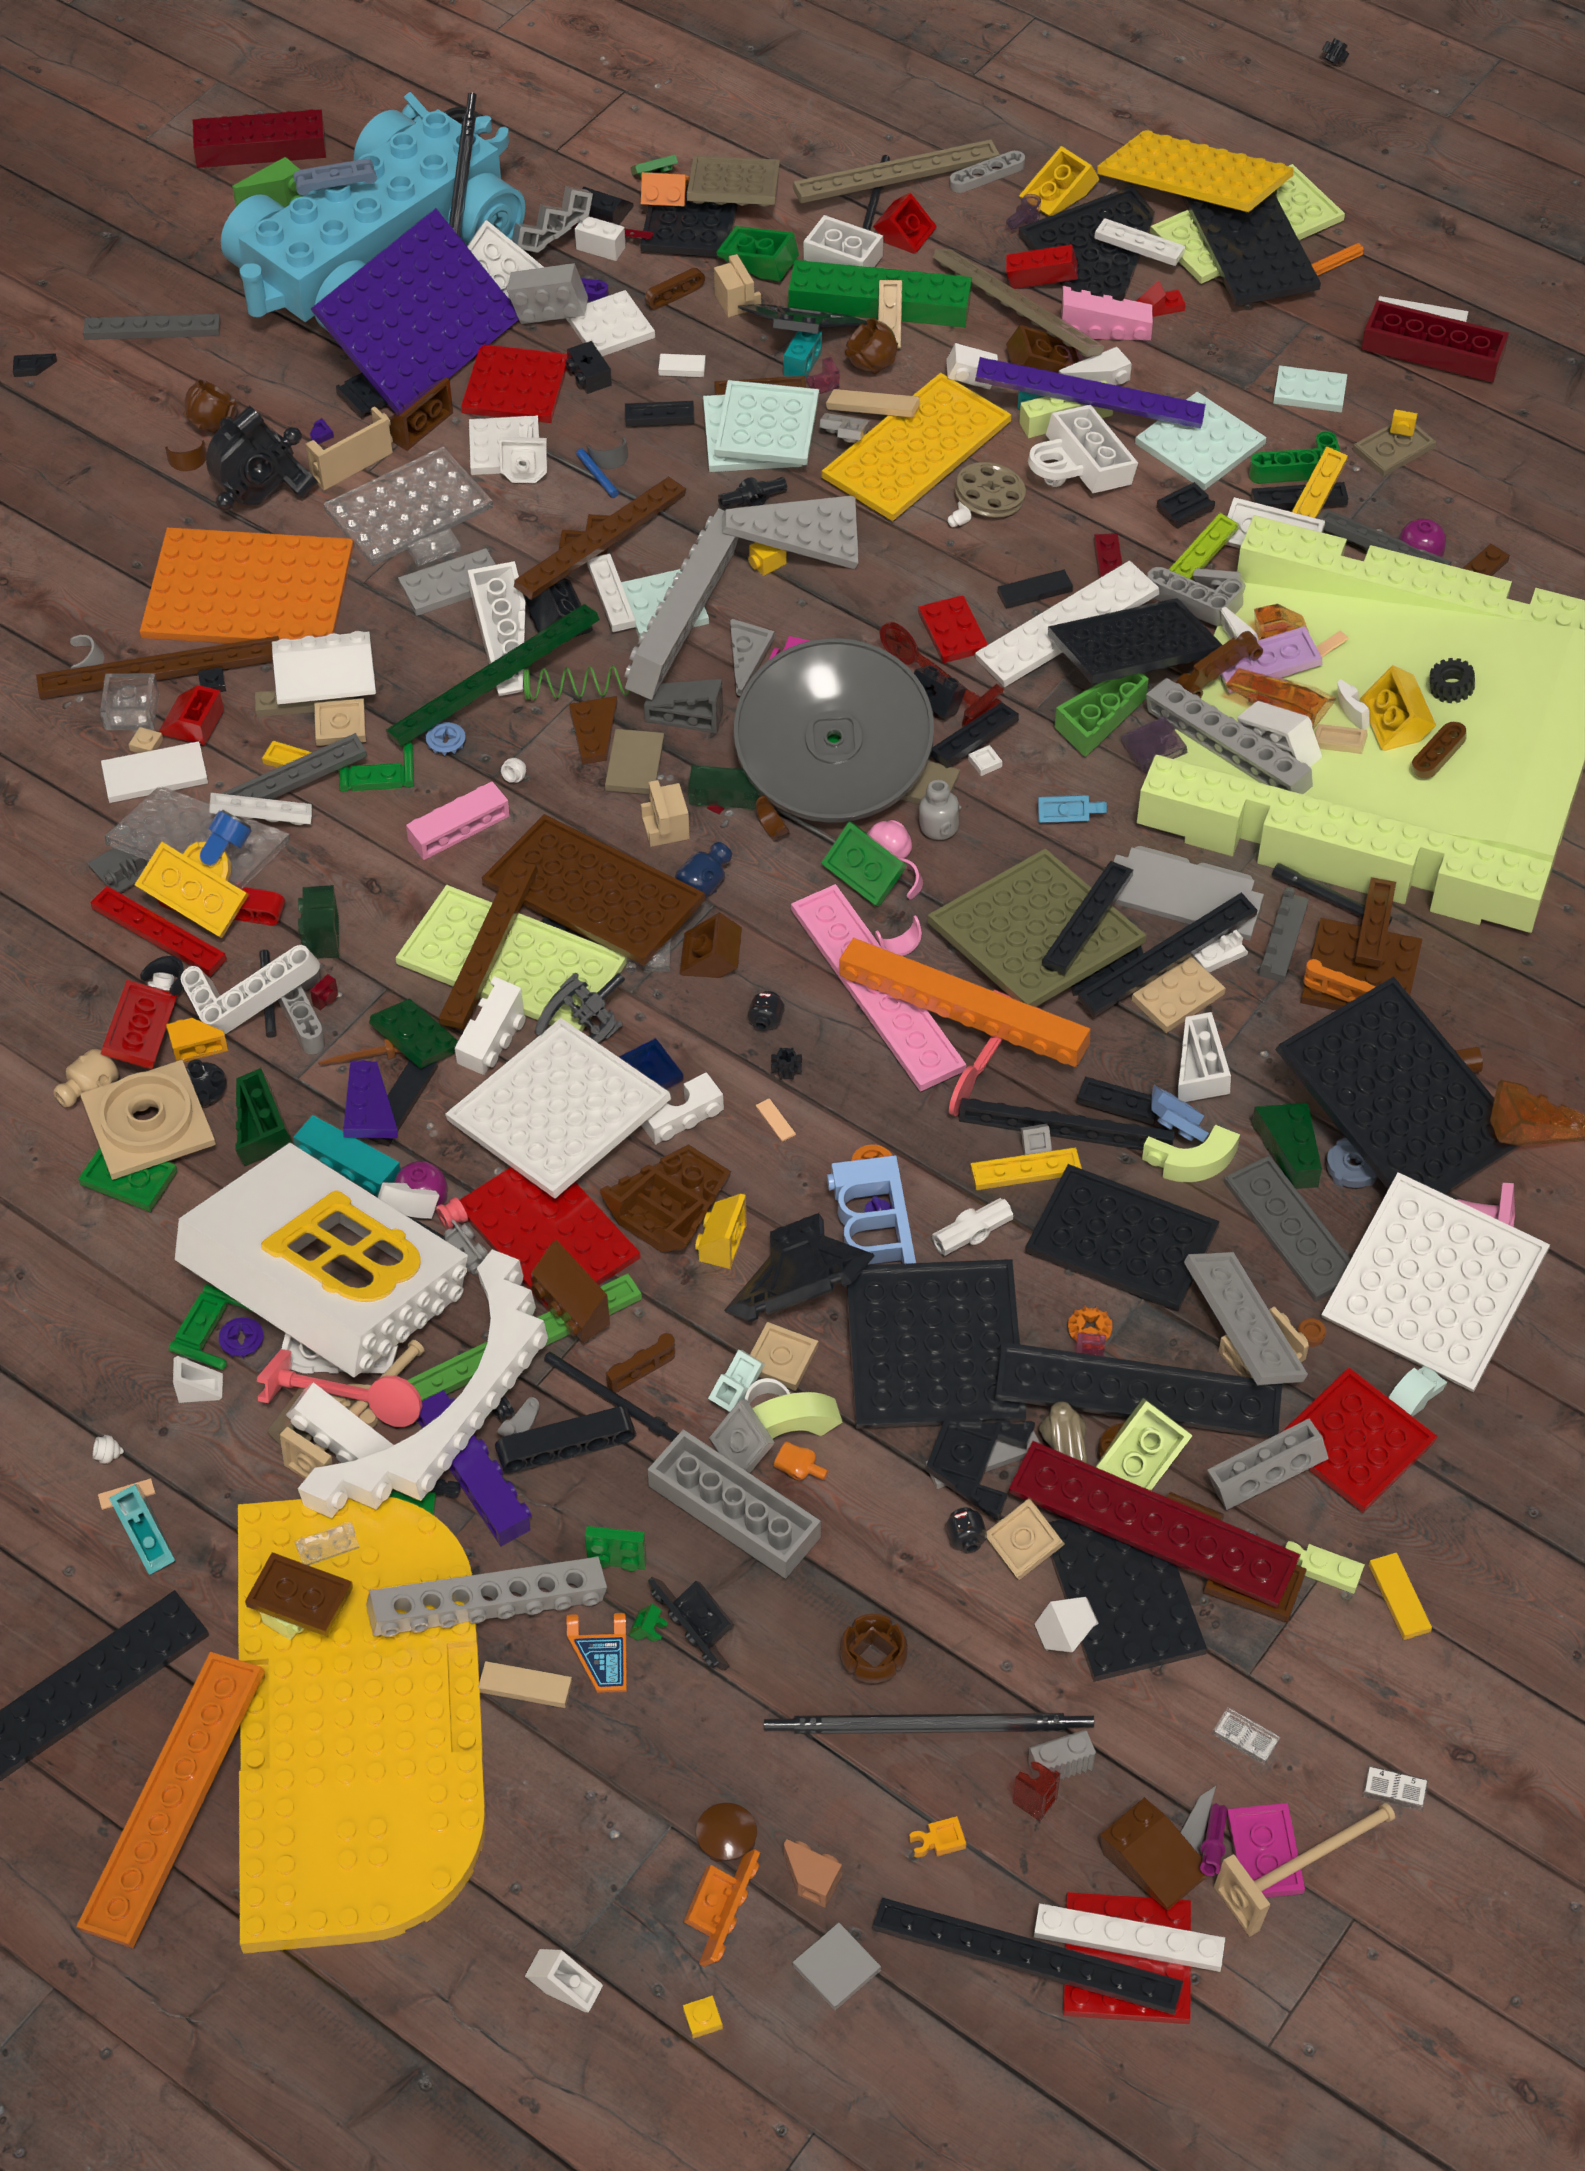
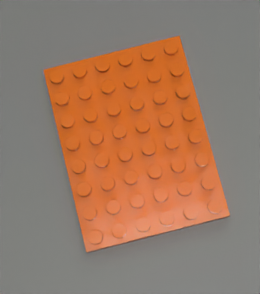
[140,527,354,644]

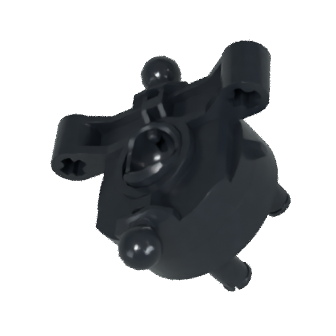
[206,405,319,511]

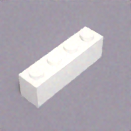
[286,1382,394,1463]

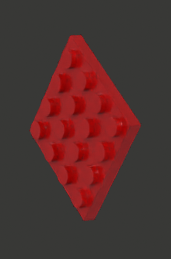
[461,344,568,423]
[1282,1367,1437,1513]
[1063,1892,1191,2024]

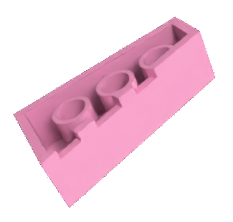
[1061,286,1153,340]

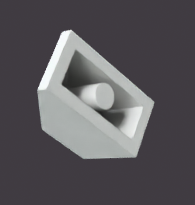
[525,1949,603,2012]

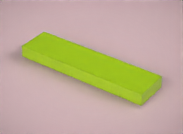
[1169,513,1239,580]

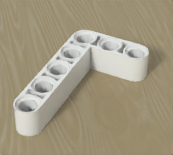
[181,945,320,1034]

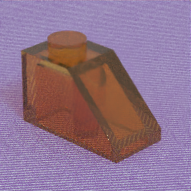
[1254,604,1308,640]

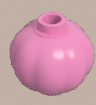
[867,820,912,859]

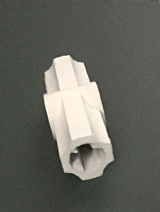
[932,1198,1013,1256]

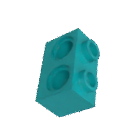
[784,331,822,380]

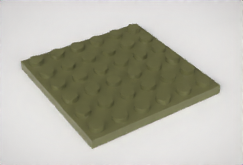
[927,848,1146,1007]

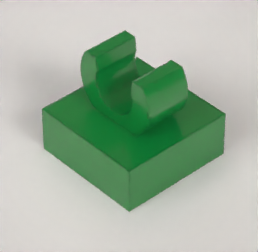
[628,1604,668,1642]

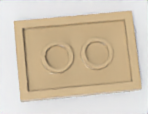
[1132,956,1226,1033]

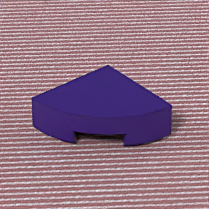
[310,418,334,444]

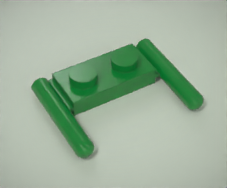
[339,742,414,792]
[169,1284,254,1370]

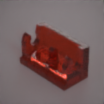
[1013,1762,1061,1821]

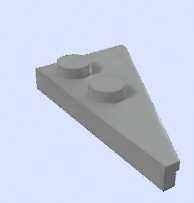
[730,619,775,696]

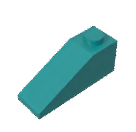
[109,1484,176,1575]

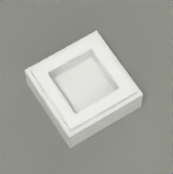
[968,745,1002,776]

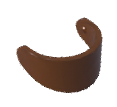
[165,440,207,471]
[756,795,790,839]

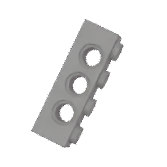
[1207,1419,1329,1510]

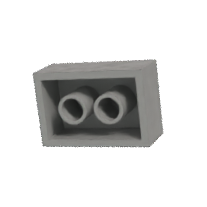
[507,263,588,324]

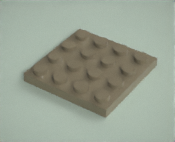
[687,155,780,207]

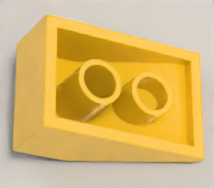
[1019,146,1099,216]

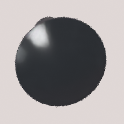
[186,1059,226,1106]

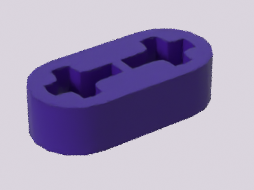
[581,278,609,302]

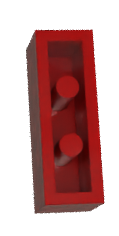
[1006,244,1078,289]

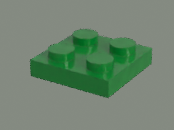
[585,1526,647,1571]

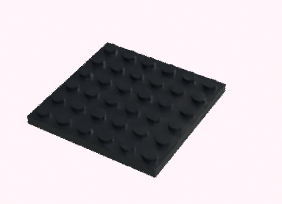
[847,1259,1026,1429]

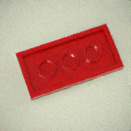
[101,980,177,1069]

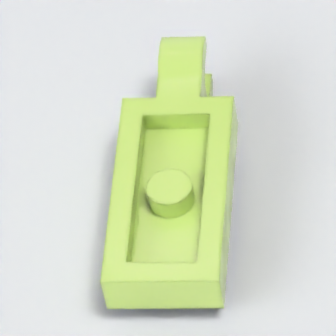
[1285,1541,1365,1594]

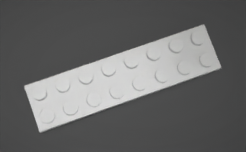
[975,561,1159,687]

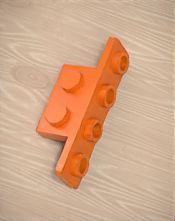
[684,1849,760,1967]

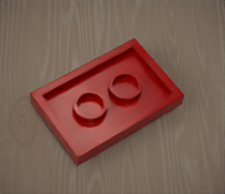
[918,595,988,663]

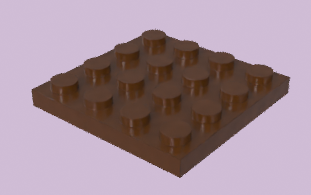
[1301,918,1422,1010]

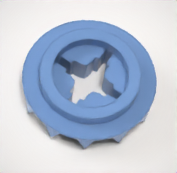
[426,722,466,756]

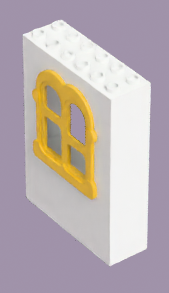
[175,1143,468,1377]

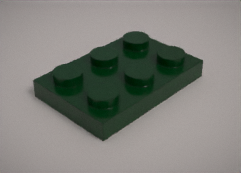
[369,999,458,1069]

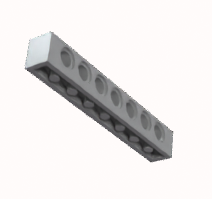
[1146,678,1313,794]
[366,1557,607,1637]

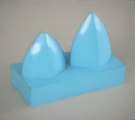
[401,92,429,123]

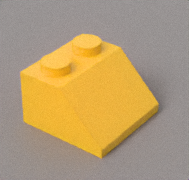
[695,1194,747,1269]

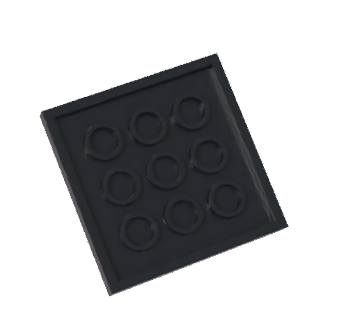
[640,188,738,257]

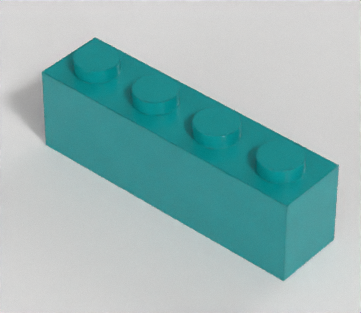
[293,1115,401,1197]

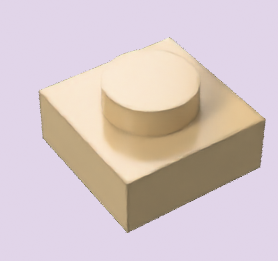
[129,727,163,753]

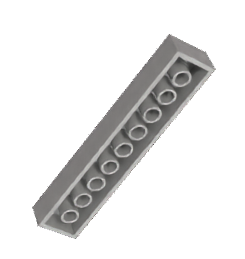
[624,508,739,700]

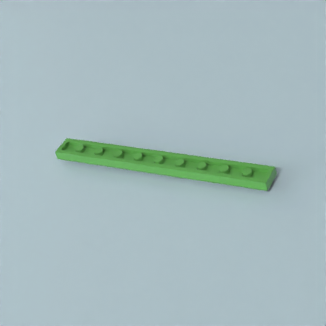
[407,1274,642,1401]

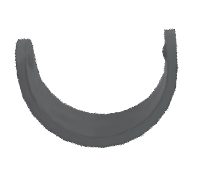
[587,437,628,469]

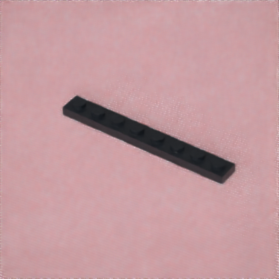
[1078,892,1258,1017]
[959,1098,1175,1151]

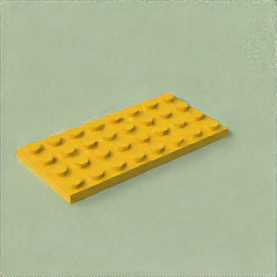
[1097,130,1294,212]
[821,373,1011,521]

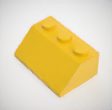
[1360,665,1436,751]

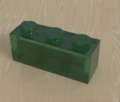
[688,765,762,809]

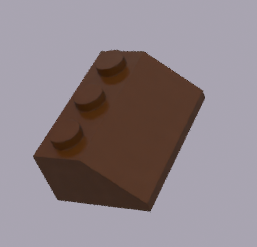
[389,377,453,451]
[531,1240,610,1343]

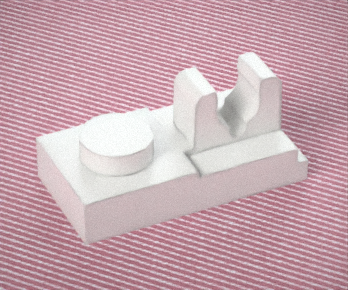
[1192,930,1248,972]

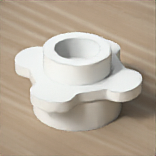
[148,973,174,992]

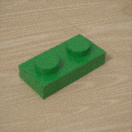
[630,154,678,178]

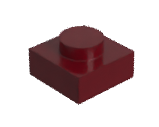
[310,974,338,1011]

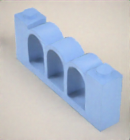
[827,1156,916,1264]

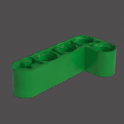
[1249,431,1340,484]

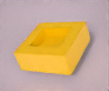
[1390,409,1418,437]
[683,1995,723,2039]

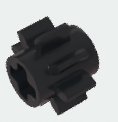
[1322,38,1350,65]
[771,1048,802,1080]

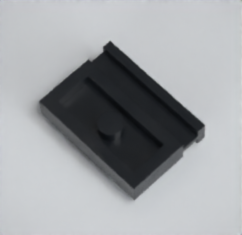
[336,373,388,418]
[1156,482,1215,527]

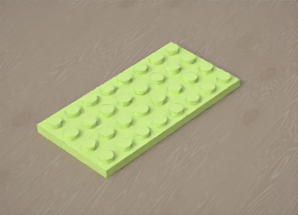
[1150,164,1345,284]
[396,885,628,1032]

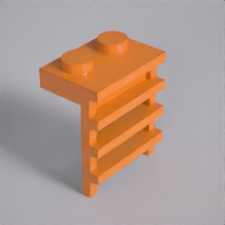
[641,173,689,206]

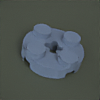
[1326,1138,1377,1188]

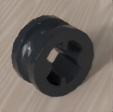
[492,1396,515,1423]

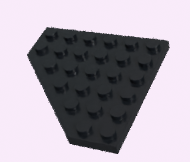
[1019,186,1155,301]

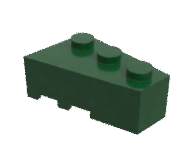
[235,1068,294,1166]
[1252,1103,1322,1189]

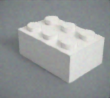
[804,215,883,267]

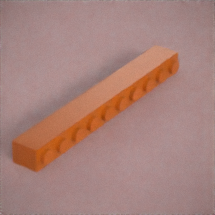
[839,937,1091,1067]

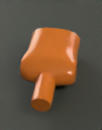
[773,1441,829,1481]

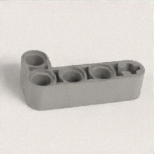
[1148,567,1243,626]
[278,970,325,1054]

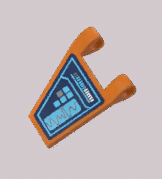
[567,1613,627,1693]

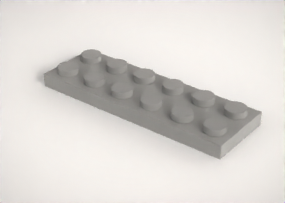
[1184,1252,1308,1385]

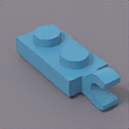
[1038,795,1107,823]

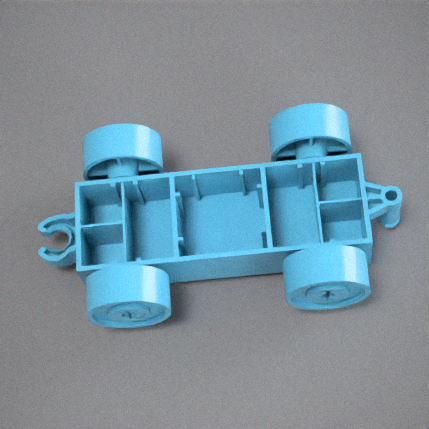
[221,109,526,332]

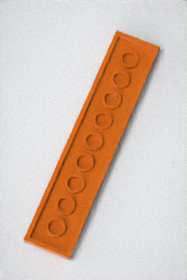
[76,1652,265,1948]

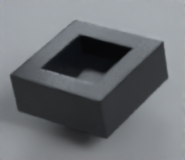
[198,667,226,692]

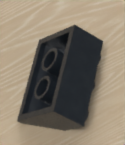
[523,578,593,637]

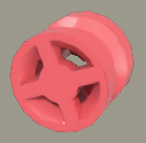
[436,1197,468,1230]

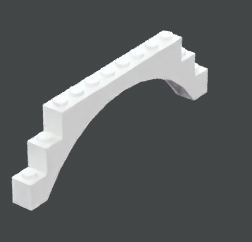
[298,1249,548,1518]

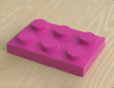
[1227,1803,1305,1898]

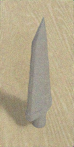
[1180,1786,1216,1855]

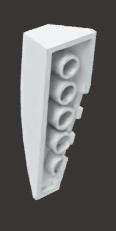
[468,561,525,696]

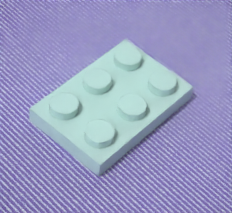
[1273,366,1347,412]

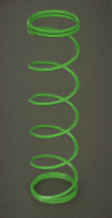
[524,665,630,700]

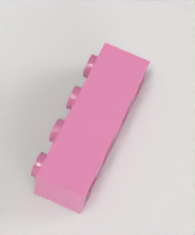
[406,781,510,860]

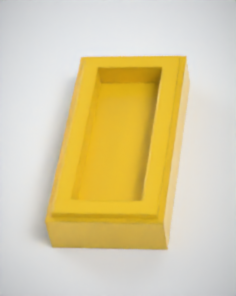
[262,741,312,768]

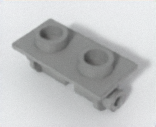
[444,1219,489,1274]

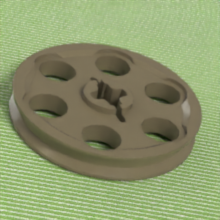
[955,462,1026,517]

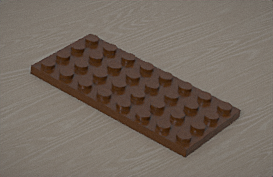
[482,814,706,966]

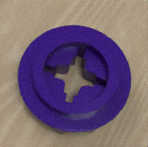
[219,1317,264,1359]

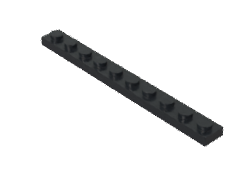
[873,1897,1183,2015]

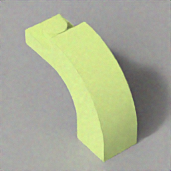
[1142,1125,1240,1182]
[752,1392,843,1439]

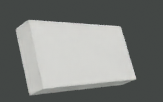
[658,354,706,377]

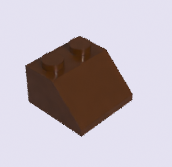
[680,912,742,978]

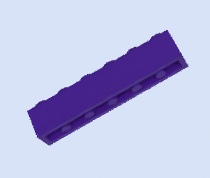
[416,1390,532,1547]

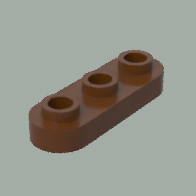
[645,268,705,309]
[1412,722,1467,778]

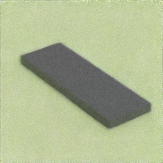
[1224,1155,1351,1302]

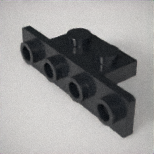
[648,1577,734,1670]

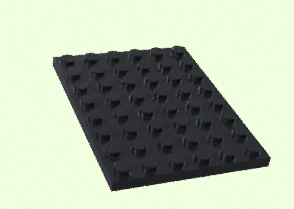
[1275,976,1528,1194]

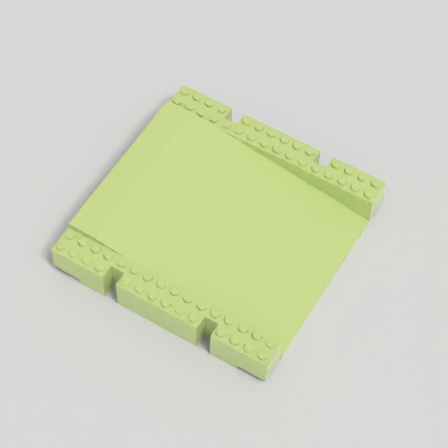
[1137,515,1585,933]

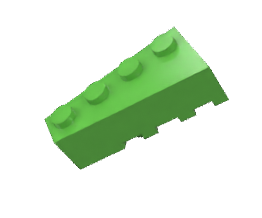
[1055,673,1149,757]

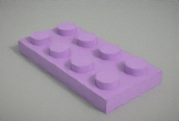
[1220,626,1323,693]

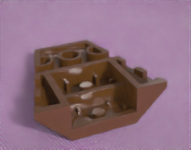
[600,1144,731,1252]

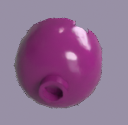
[1399,518,1446,557]
[394,1161,448,1213]

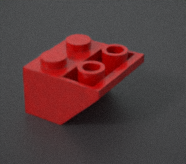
[159,685,224,746]

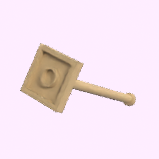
[280,1340,424,1479]
[1214,1803,1395,1937]

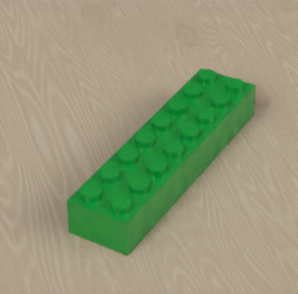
[788,260,972,328]

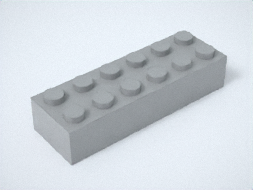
[648,1429,821,1579]

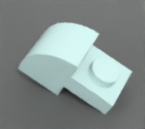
[708,1350,765,1412]
[1389,1366,1447,1416]

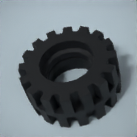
[1429,658,1475,704]

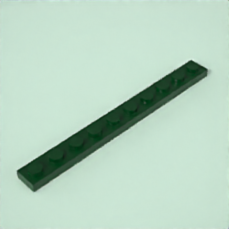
[386,604,600,747]

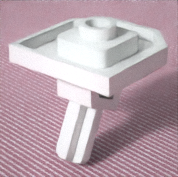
[499,424,547,483]

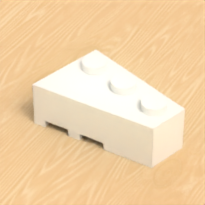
[1237,701,1322,767]
[455,976,526,1075]
[1178,1012,1231,1102]

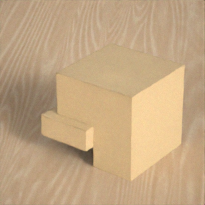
[714,254,761,317]
[641,780,690,847]

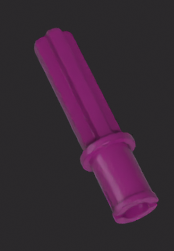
[1200,1803,1227,1876]

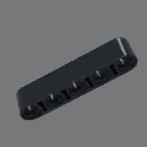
[494,1406,636,1473]

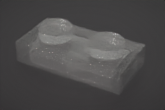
[407,529,461,566]

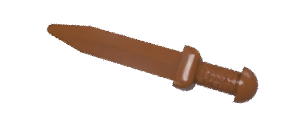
[318,1039,401,1065]

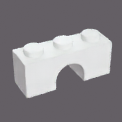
[641,1072,724,1145]

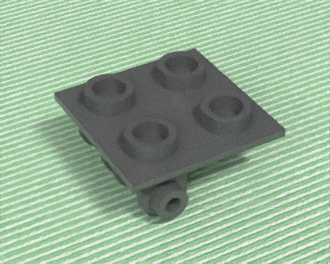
[87,839,152,893]

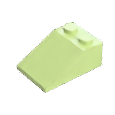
[1096,1398,1192,1490]

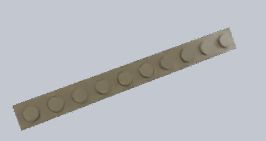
[792,140,1000,203]
[933,249,1104,357]

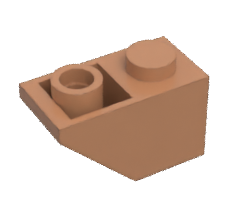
[784,1839,842,1908]

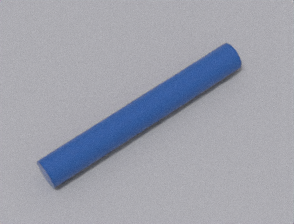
[576,448,619,498]

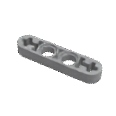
[950,151,1025,193]

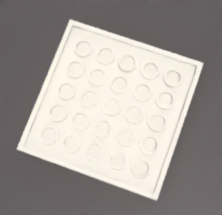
[446,1018,671,1198]
[1322,1172,1550,1392]

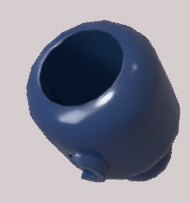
[675,842,732,898]

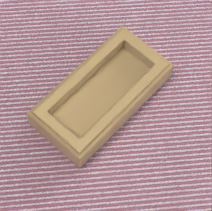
[1315,724,1368,754]

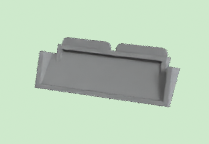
[1114,846,1264,941]

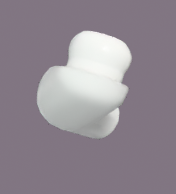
[948,501,971,527]

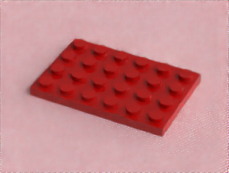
[459,1167,641,1312]

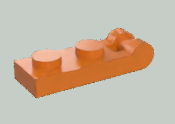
[1303,959,1376,1002]

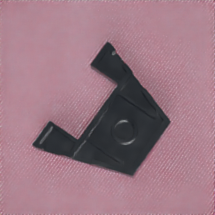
[926,1418,1035,1520]

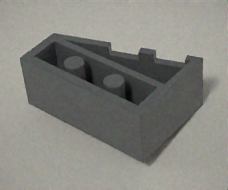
[644,679,723,733]

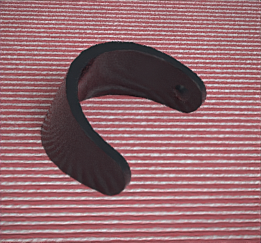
[140,956,184,996]

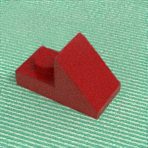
[1136,281,1186,317]

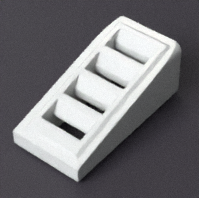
[1221,607,1258,641]

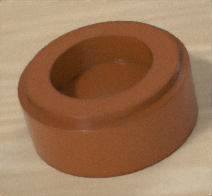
[1298,1318,1326,1347]

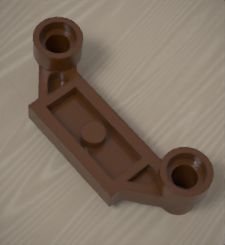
[1176,631,1263,698]

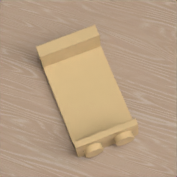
[306,407,393,490]

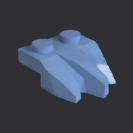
[1151,1084,1209,1142]

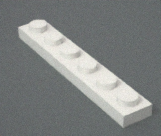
[1034,1903,1225,1972]

